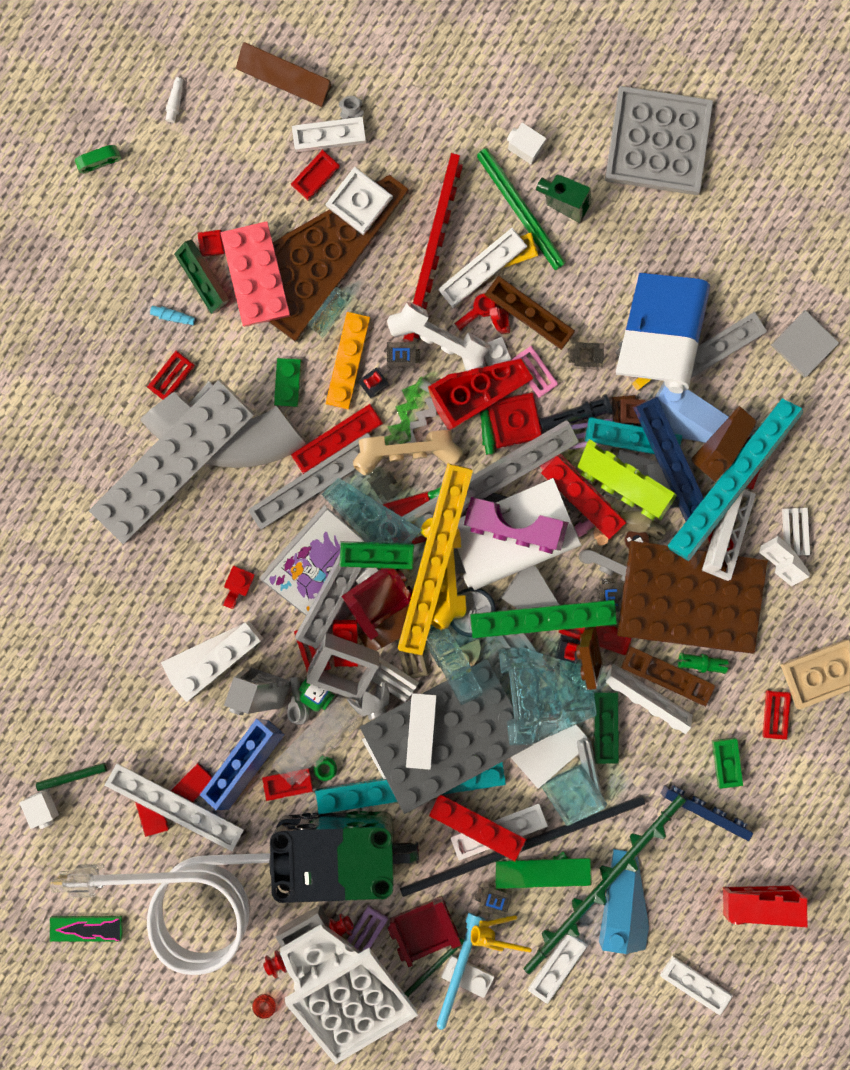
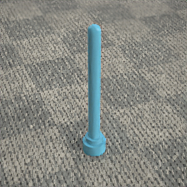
[437,913,486,1030]

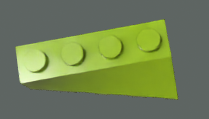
[578,439,677,520]

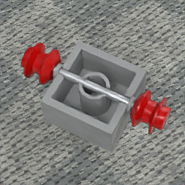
[263,905,354,978]

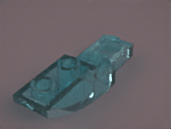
[426,625,483,705]

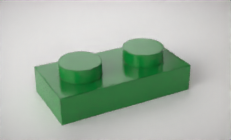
[274,358,301,407]
[712,737,743,789]

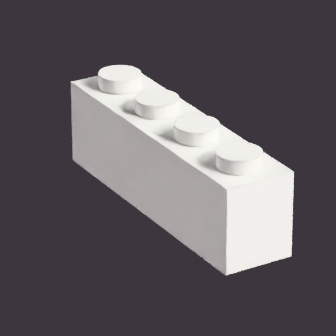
[161,621,264,702]

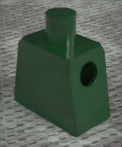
[536,174,592,223]

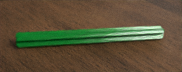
[477,148,565,270]

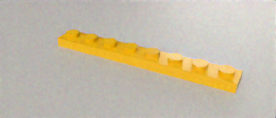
[398,463,473,655]

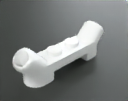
[387,302,490,371]

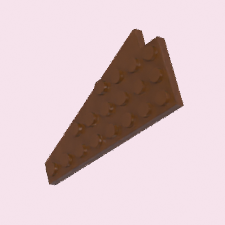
[269,175,409,343]

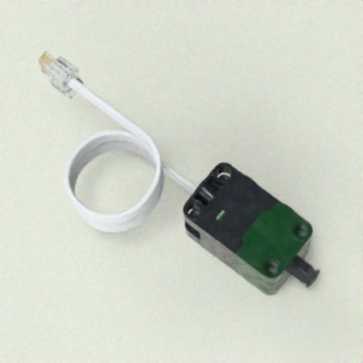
[51,811,419,975]

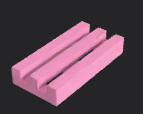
[512,346,558,398]

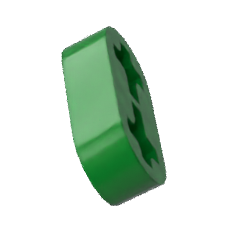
[74,145,121,174]

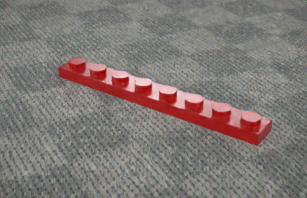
[403,153,463,344]

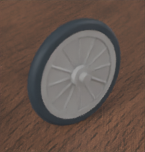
[450,587,496,637]

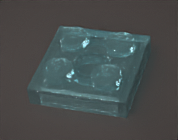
[541,764,607,826]

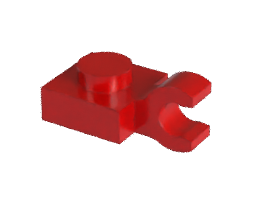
[223,566,255,609]

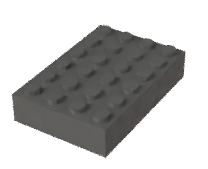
[360,659,533,814]

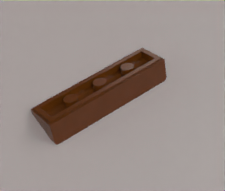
[235,42,331,107]
[484,275,575,350]

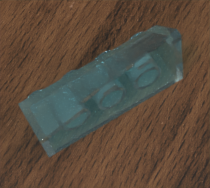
[321,478,423,544]

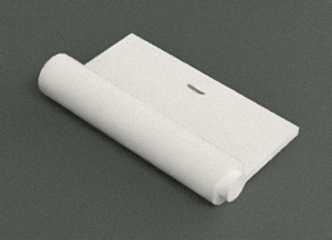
[457,478,582,590]

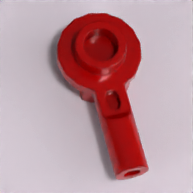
[454,293,497,331]

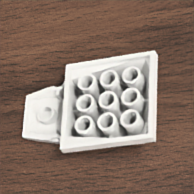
[280,924,418,1064]

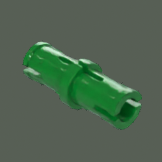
[678,652,729,674]

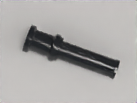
[539,394,612,433]

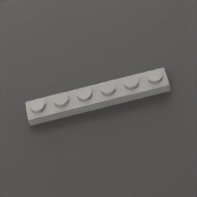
[248,433,370,530]

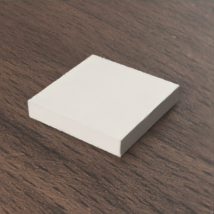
[325,167,393,235]

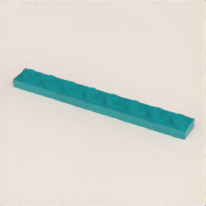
[667,398,803,561]
[315,762,506,814]

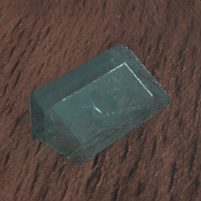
[308,287,351,338]

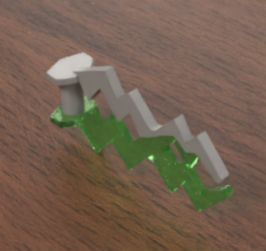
[384,376,436,445]

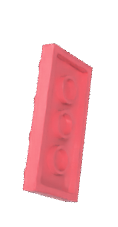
[220,221,290,327]

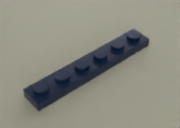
[633,397,704,521]

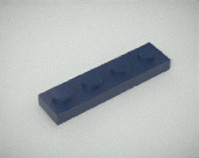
[660,785,753,841]

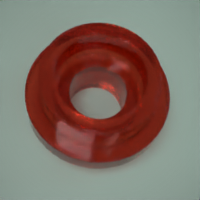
[252,994,276,1019]

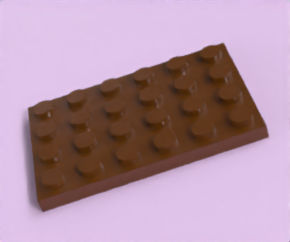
[617,541,768,654]

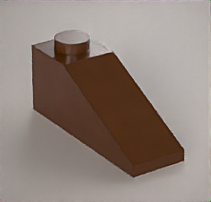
[691,406,757,482]

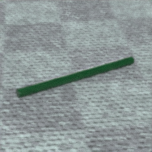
[404,937,464,998]

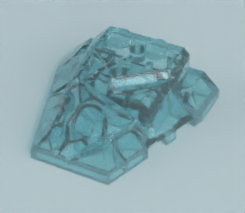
[499,648,597,746]

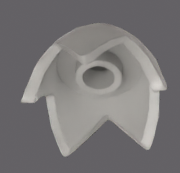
[347,682,389,720]

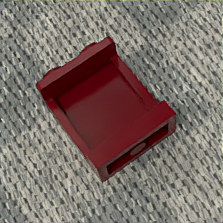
[341,568,413,640]
[387,896,461,968]

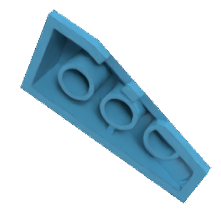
[599,849,649,954]

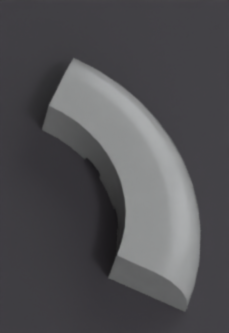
[140,391,307,468]

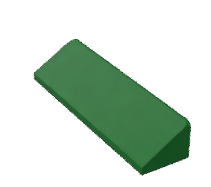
[495,858,592,889]

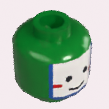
[299,678,335,712]

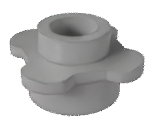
[339,96,364,119]

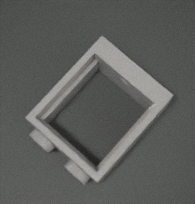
[306,633,381,702]

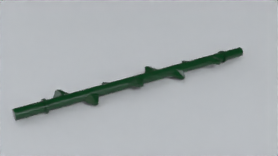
[523,794,686,975]

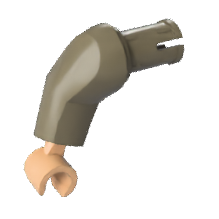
[593,510,666,546]

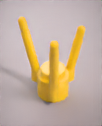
[471,915,532,952]

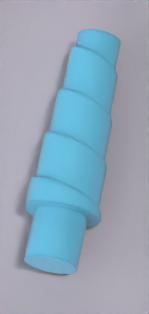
[150,305,195,325]

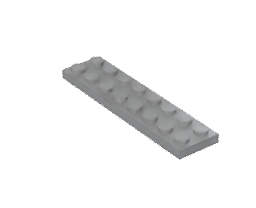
[89,379,255,544]

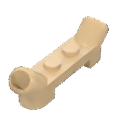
[353,430,463,475]

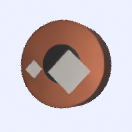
[624,531,649,549]

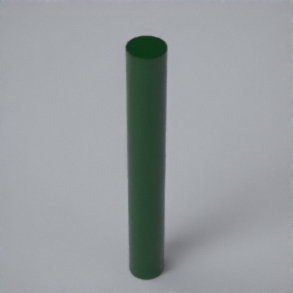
[36,763,107,792]

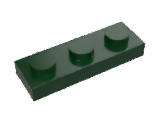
[174,239,229,314]
[593,691,619,764]

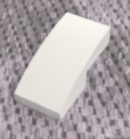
[759,536,810,586]

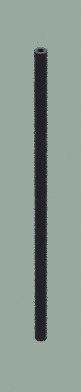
[400,795,645,897]

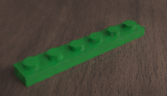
[470,600,617,638]

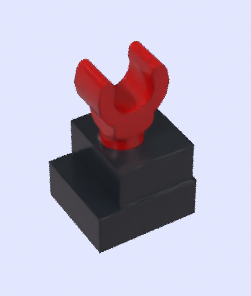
[358,367,390,399]
[554,635,580,664]

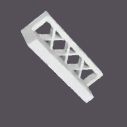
[702,489,756,581]

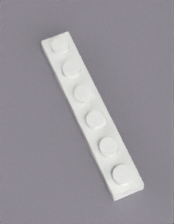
[105,763,244,851]

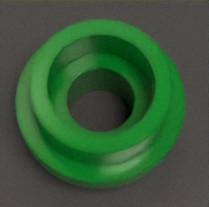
[314,757,337,781]

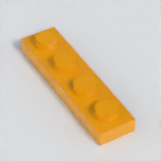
[326,312,370,410]

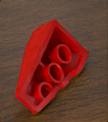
[428,358,533,430]

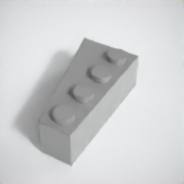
[224,666,291,715]

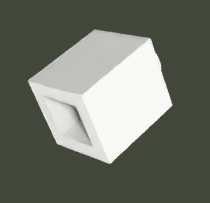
[507,123,546,164]
[19,789,59,829]

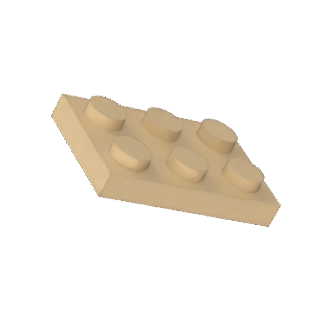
[780,639,850,709]

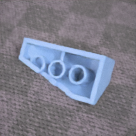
[655,382,728,443]

